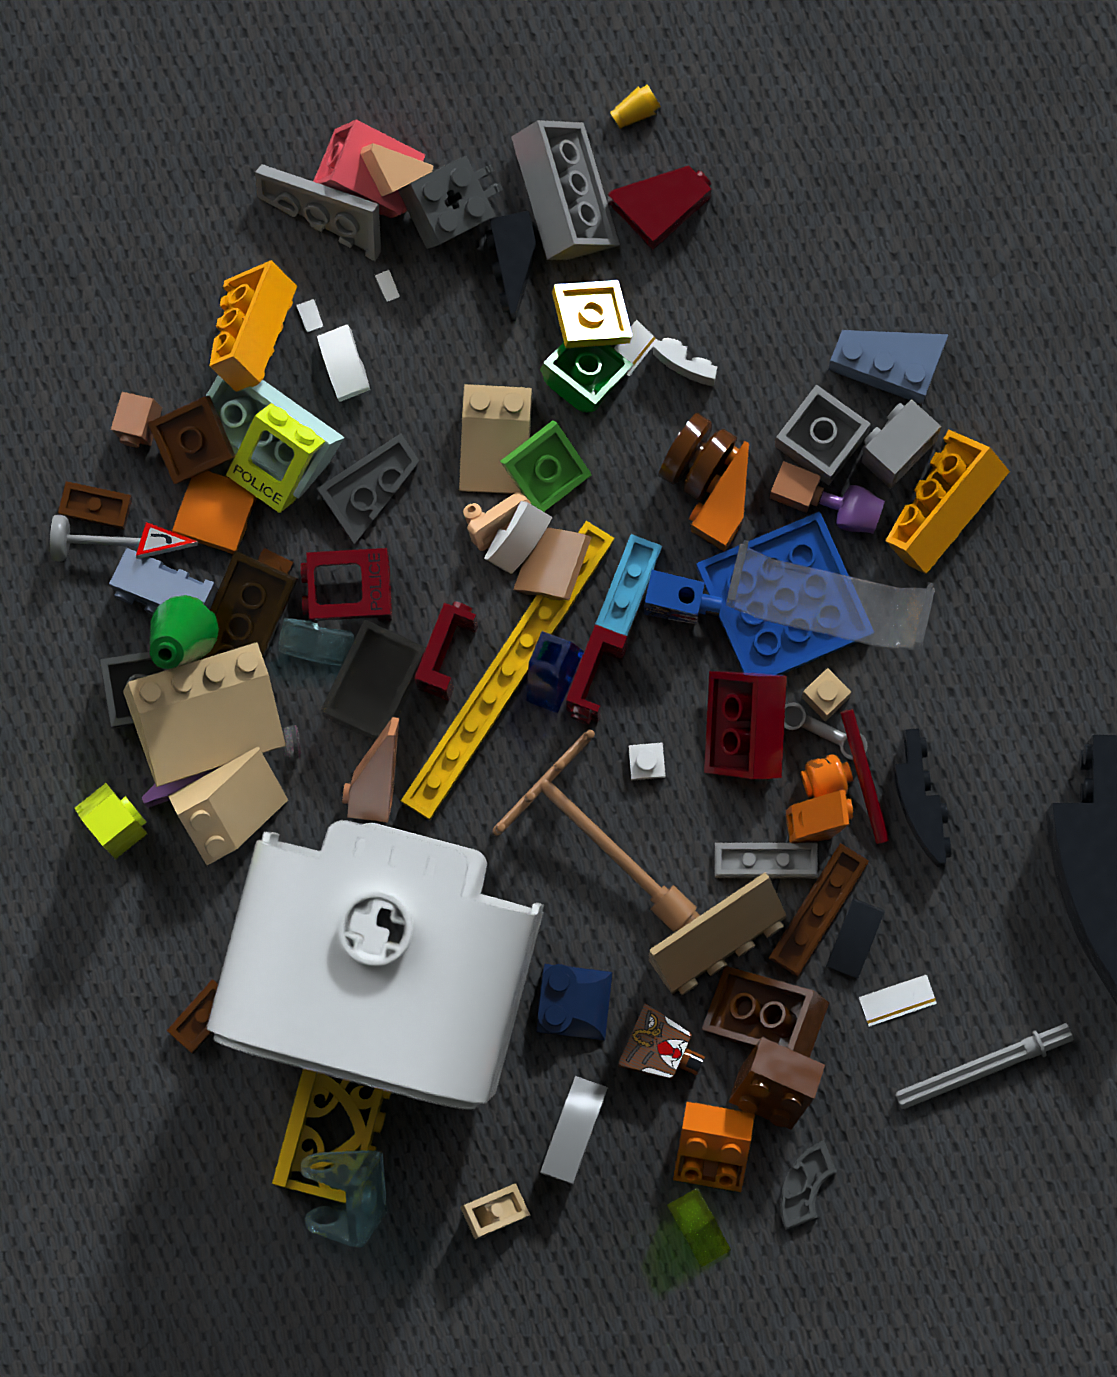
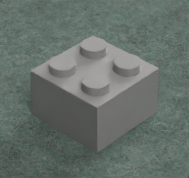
[775,385,871,486]
[861,399,941,489]

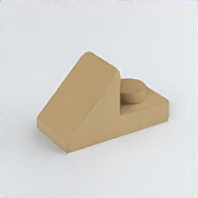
[460,1183,530,1239]

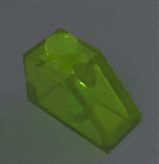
[667,1188,731,1267]

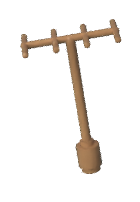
[492,730,700,932]

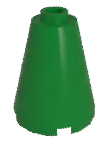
[150,595,219,669]

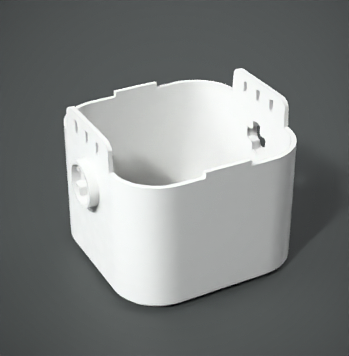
[207,821,544,1109]

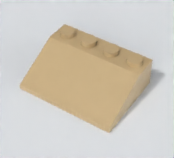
[123,642,286,787]
[649,872,786,995]

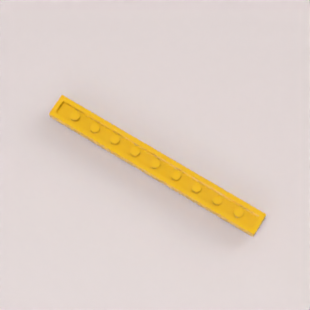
[401,521,615,821]

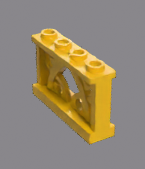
[272,1068,392,1206]

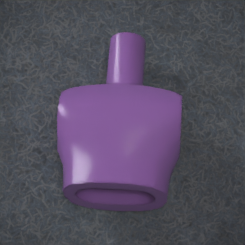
[819,485,885,534]

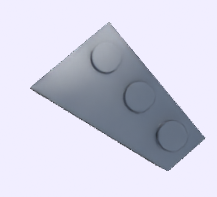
[829,330,949,405]
[109,548,218,615]

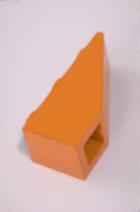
[689,441,749,551]
[785,790,853,843]

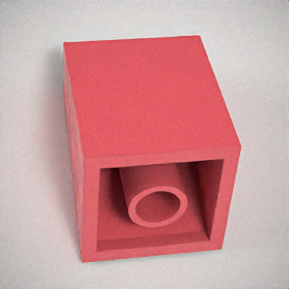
[313,120,425,218]

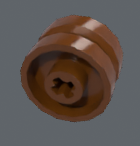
[658,413,737,501]

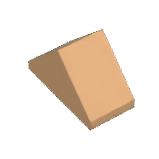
[360,143,434,196]

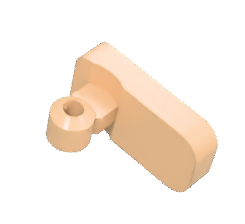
[463,492,531,551]

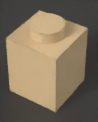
[802,668,851,721]

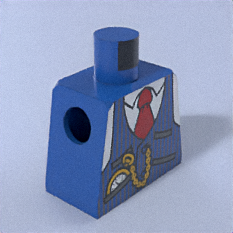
[643,570,722,624]

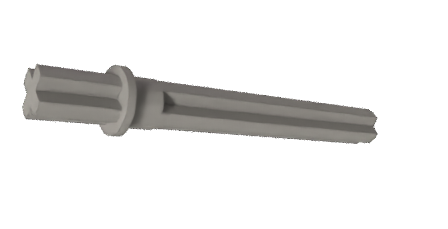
[896,1023,1074,1109]

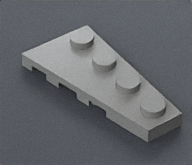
[255,164,381,261]

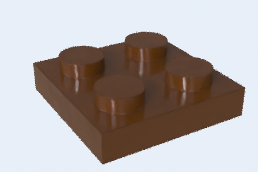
[148,395,235,484]

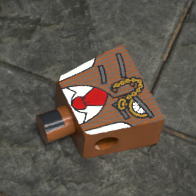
[618,1004,705,1081]

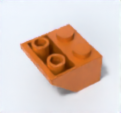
[673,1102,755,1192]

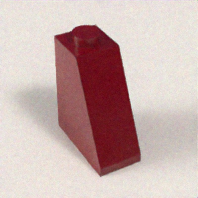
[608,165,712,250]

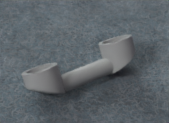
[784,702,868,760]

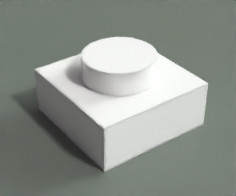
[629,743,665,781]

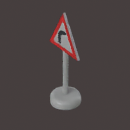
[50,515,198,562]

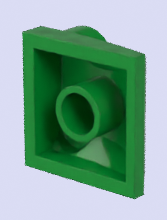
[540,342,634,412]

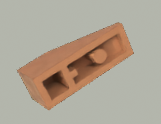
[342,717,399,823]

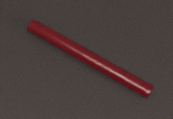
[840,709,889,844]

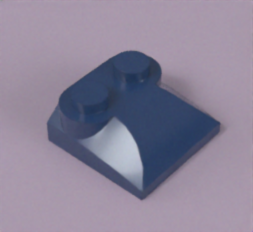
[537,964,613,1041]

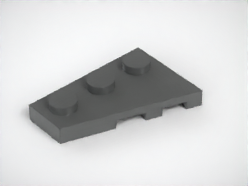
[317,433,419,544]

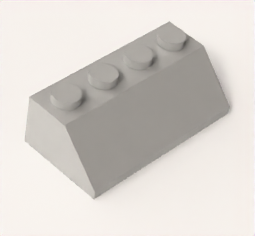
[511,120,620,260]

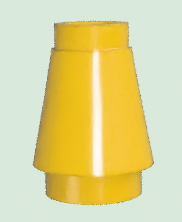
[610,85,661,129]

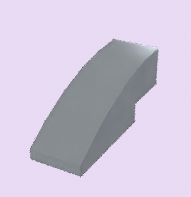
[540,1076,608,1185]

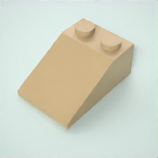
[459,384,532,494]
[168,746,288,865]

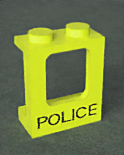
[226,403,325,513]

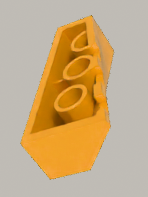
[209,260,297,392]
[885,429,1010,574]

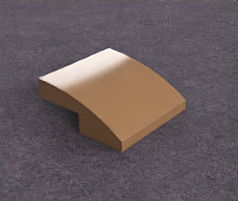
[513,528,592,600]

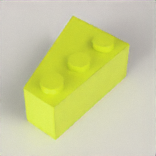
[74,783,147,859]

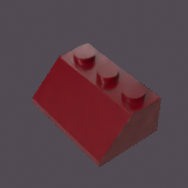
[704,671,787,779]

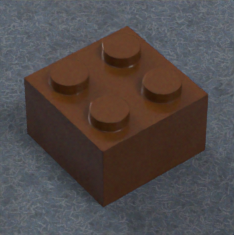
[728,1037,825,1130]

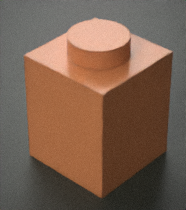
[111,392,162,447]
[770,461,824,513]

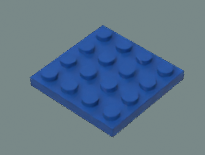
[696,511,874,675]

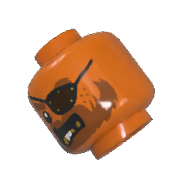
[801,754,853,798]

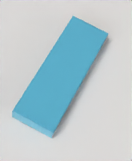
[596,534,662,636]

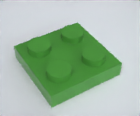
[500,420,592,512]

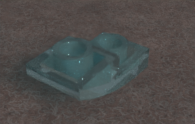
[277,618,354,667]

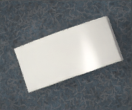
[317,324,370,402]
[653,338,717,387]
[484,501,552,574]

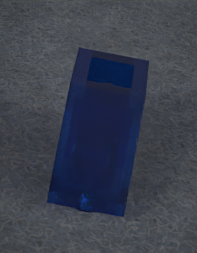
[526,631,584,713]

